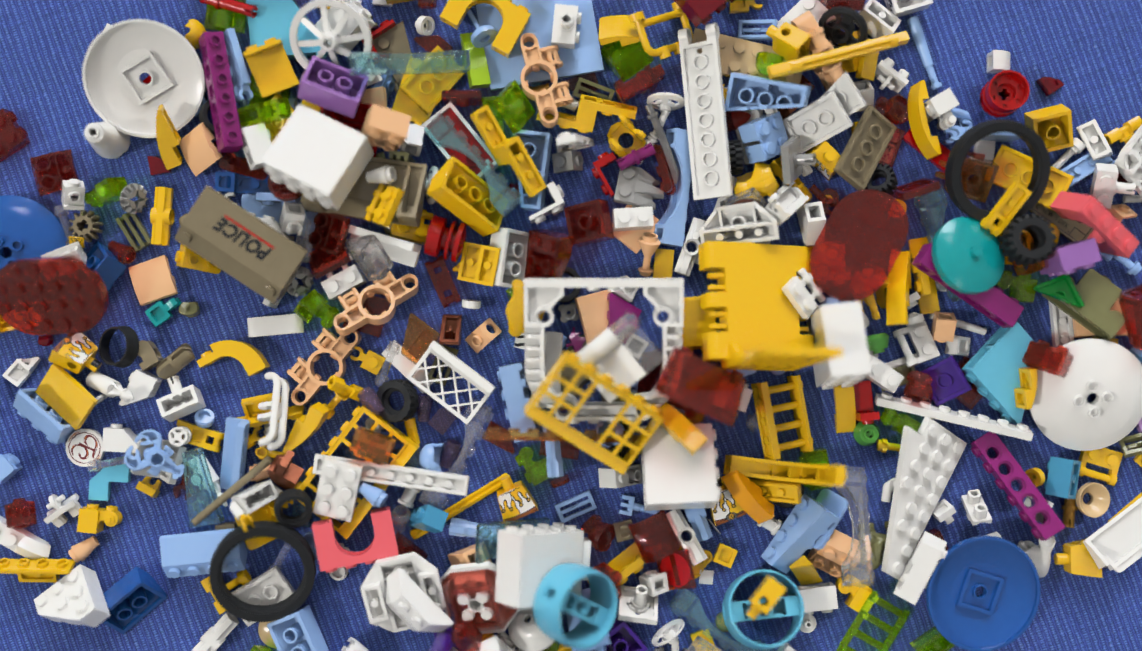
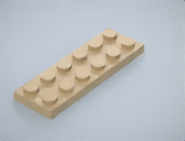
[691,28,803,84]

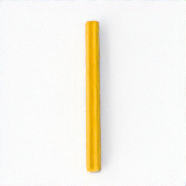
[410,473,508,540]

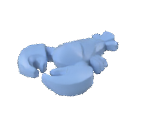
[124,429,185,480]

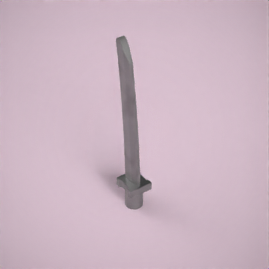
[644,103,679,184]

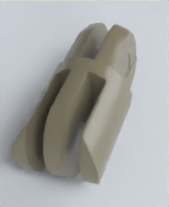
[156,343,195,379]

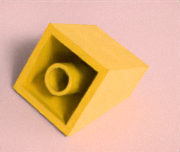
[682,296,716,354]

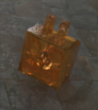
[934,154,999,203]

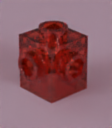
[5,498,37,529]

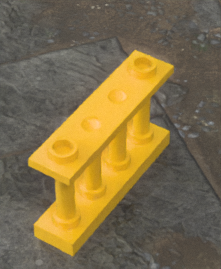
[751,375,814,460]

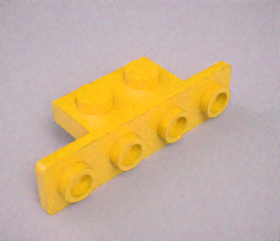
[908,237,940,315]
[237,393,305,428]
[587,533,658,586]
[0,558,76,583]

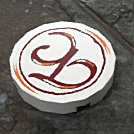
[65,428,106,467]

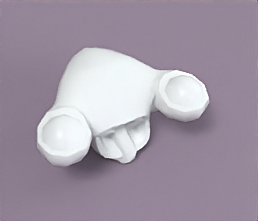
[1018,536,1056,578]

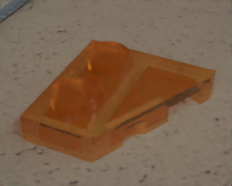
[401,313,440,365]

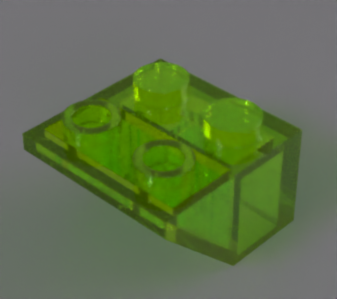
[600,40,654,83]

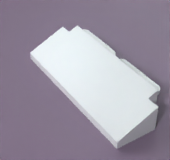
[1083,497,1142,573]

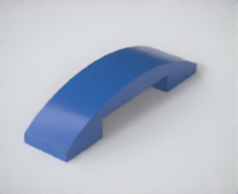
[215,172,293,194]

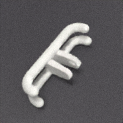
[257,372,290,451]

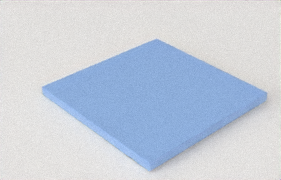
[476,0,604,91]

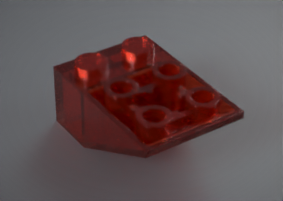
[524,229,574,278]

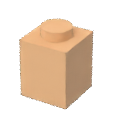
[931,311,957,343]

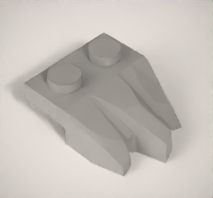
[614,166,664,210]

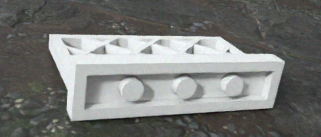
[406,340,497,425]

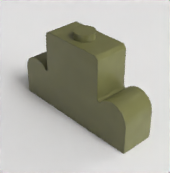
[1042,269,1124,340]

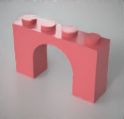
[1050,191,1140,258]
[312,506,399,573]

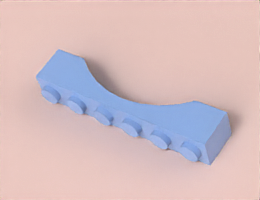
[654,128,692,247]

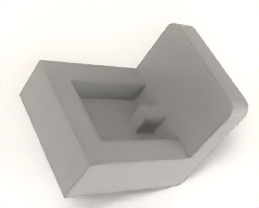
[552,150,583,174]

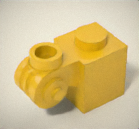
[77,503,123,534]
[835,574,877,616]

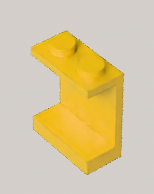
[243,37,300,99]

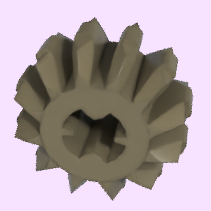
[68,210,104,243]

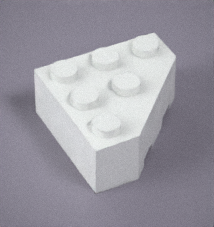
[34,564,111,627]

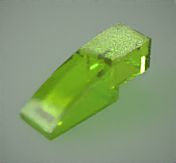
[237,98,292,129]

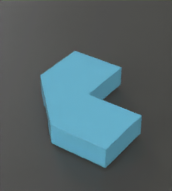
[88,462,131,501]

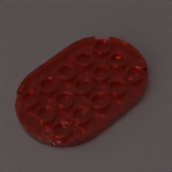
[810,189,909,302]
[0,257,108,335]

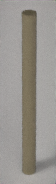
[191,456,273,526]

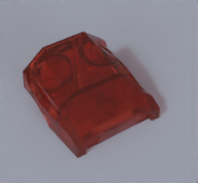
[30,149,78,197]
[308,213,351,256]
[628,510,680,563]

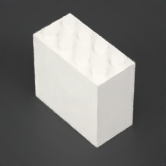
[261,103,374,211]
[806,301,872,390]
[640,423,721,511]
[495,522,584,609]

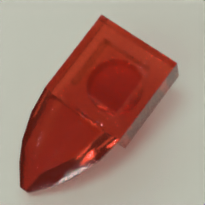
[725,111,751,133]

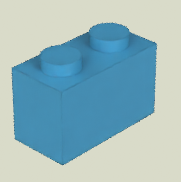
[1044,456,1081,499]

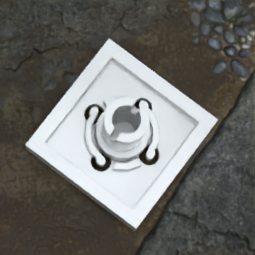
[618,585,658,625]

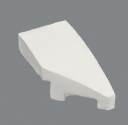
[2,357,41,388]

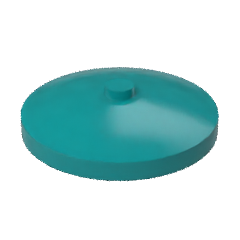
[932,217,1005,294]

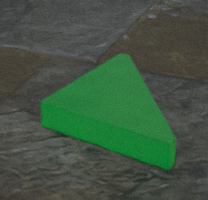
[1033,274,1085,308]

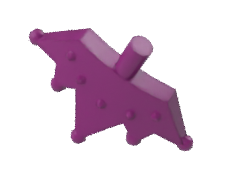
[566,327,586,353]

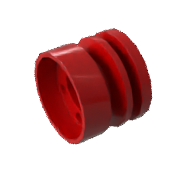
[979,70,1030,118]
[424,215,467,263]

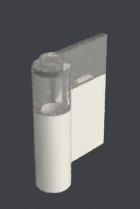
[576,312,665,403]

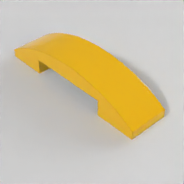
[907,80,942,160]
[833,385,856,433]

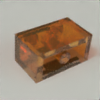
[349,426,397,465]

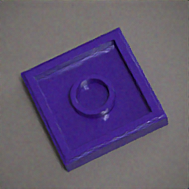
[917,355,972,407]

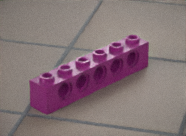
[198,31,244,153]
[970,431,1065,541]

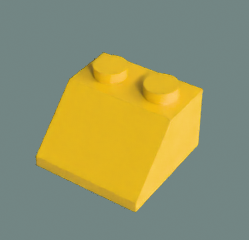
[1024,104,1074,152]

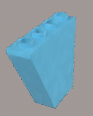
[246,0,329,61]
[961,321,1041,424]

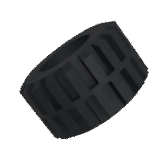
[999,214,1057,266]

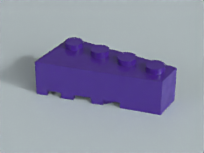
[592,616,648,651]

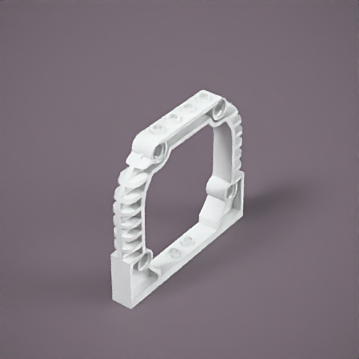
[524,278,684,424]

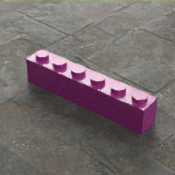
[912,243,1024,328]

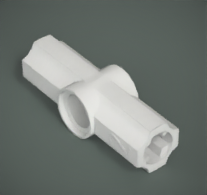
[673,217,706,277]
[664,509,708,566]
[192,612,240,651]

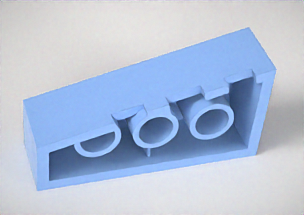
[725,72,812,111]
[512,129,553,212]
[497,362,538,443]
[761,493,841,574]

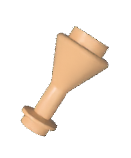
[638,232,661,277]

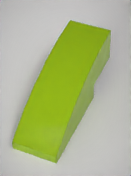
[460,33,491,89]

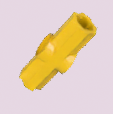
[150,187,175,246]

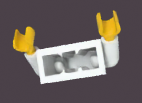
[230,479,293,532]

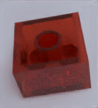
[564,199,614,247]

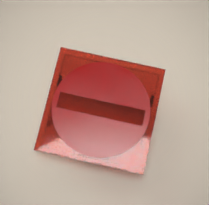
[655,549,697,590]

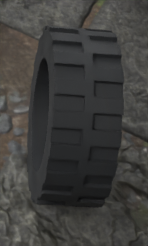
[375,379,419,423]

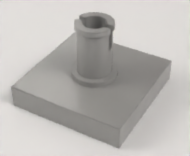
[780,136,816,184]

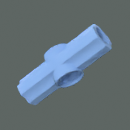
[684,508,713,542]

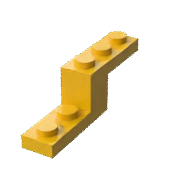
[536,94,638,134]
[470,104,547,197]

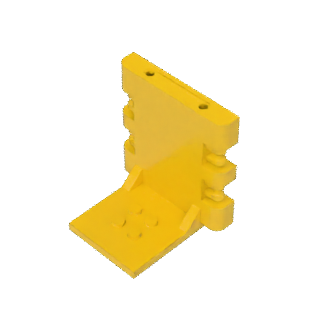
[698,241,842,371]

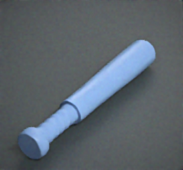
[907,16,942,90]

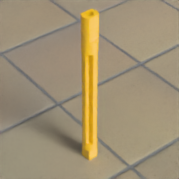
[767,31,910,80]

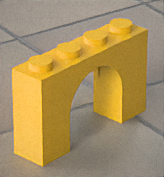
[440,0,531,58]

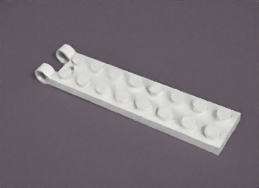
[678,22,733,201]

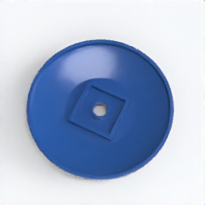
[0,195,69,311]
[926,536,1040,651]

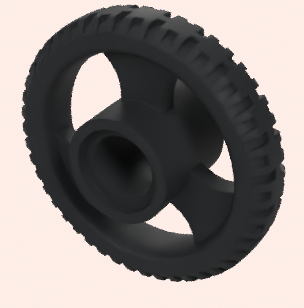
[818,6,868,49]

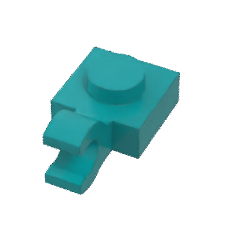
[145,297,182,327]

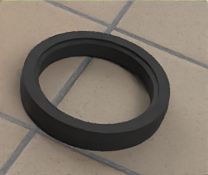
[945,119,1050,223]
[209,521,316,622]

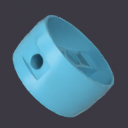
[533,563,618,649]
[722,569,804,650]

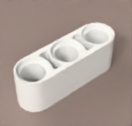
[247,313,304,337]

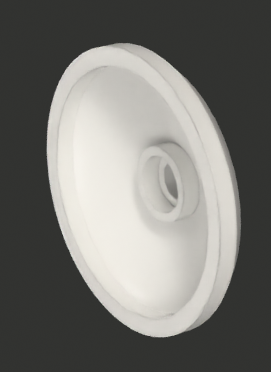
[508,607,562,651]

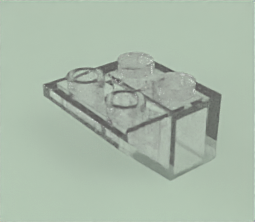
[345,234,394,281]

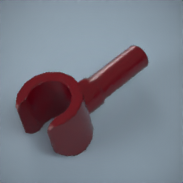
[38,319,55,346]

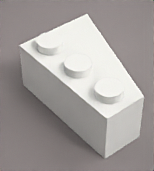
[893,531,947,605]

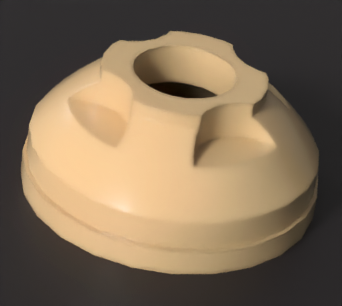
[1076,482,1110,518]

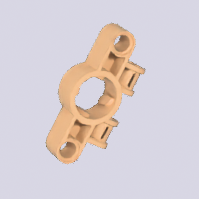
[791,11,844,91]
[520,33,574,128]
[334,267,419,336]
[286,327,361,405]

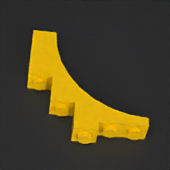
[723,455,847,487]

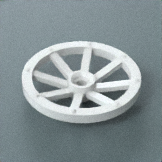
[289,0,372,73]

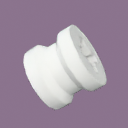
[168,426,192,446]

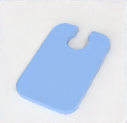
[813,488,848,550]

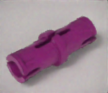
[616,143,656,171]

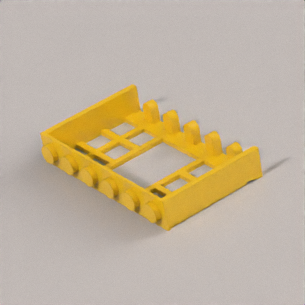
[524,350,665,475]
[294,404,420,540]

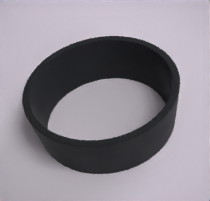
[99,326,139,368]

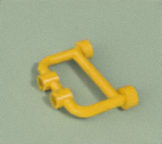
[628,2,693,60]

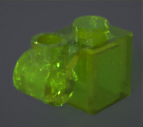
[84,177,128,208]
[995,270,1038,303]
[294,289,339,329]
[880,407,922,436]
[515,446,548,486]

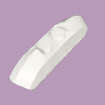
[0,516,51,559]

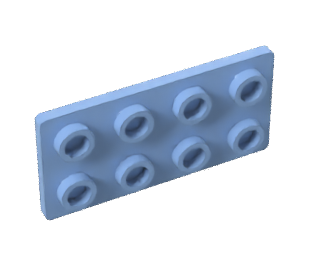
[241,192,318,235]

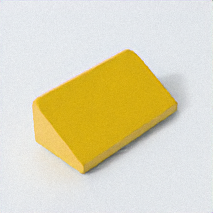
[855,38,879,81]
[789,555,823,586]

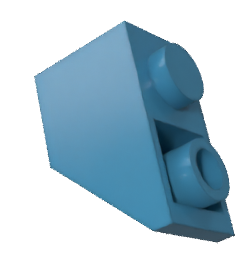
[408,504,449,533]

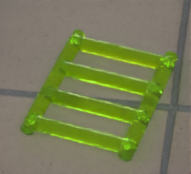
[836,590,910,651]

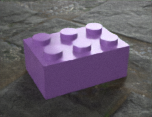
[297,56,369,119]
[1037,238,1102,277]

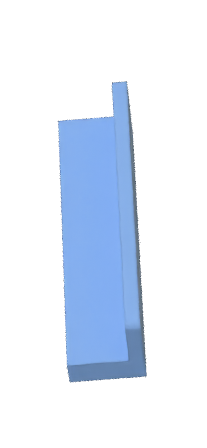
[220,416,250,495]

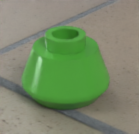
[866,333,889,354]
[853,421,880,446]

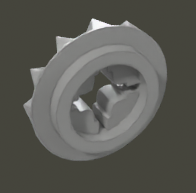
[120,183,149,214]
[287,266,314,297]

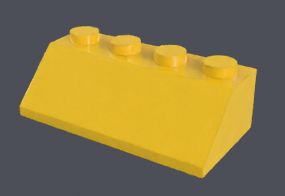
[427,156,509,237]

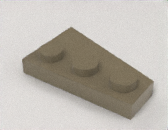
[372,21,412,85]

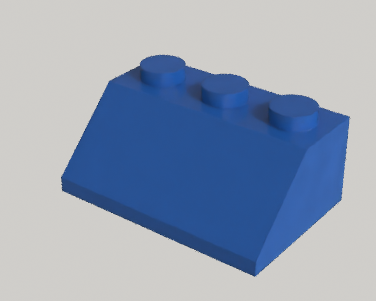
[61,240,127,311]
[102,566,168,634]

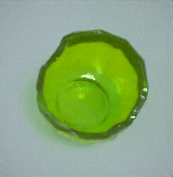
[755,52,785,76]

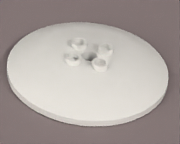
[82,19,205,138]
[1030,338,1142,451]

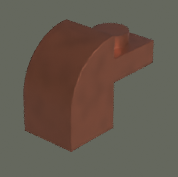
[268,449,305,490]

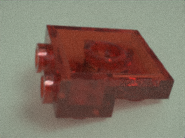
[0,108,30,162]

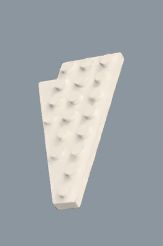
[881,417,967,580]

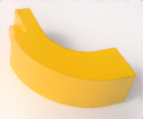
[196,340,270,376]

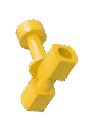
[1104,116,1142,145]
[323,375,366,420]
[200,569,252,615]

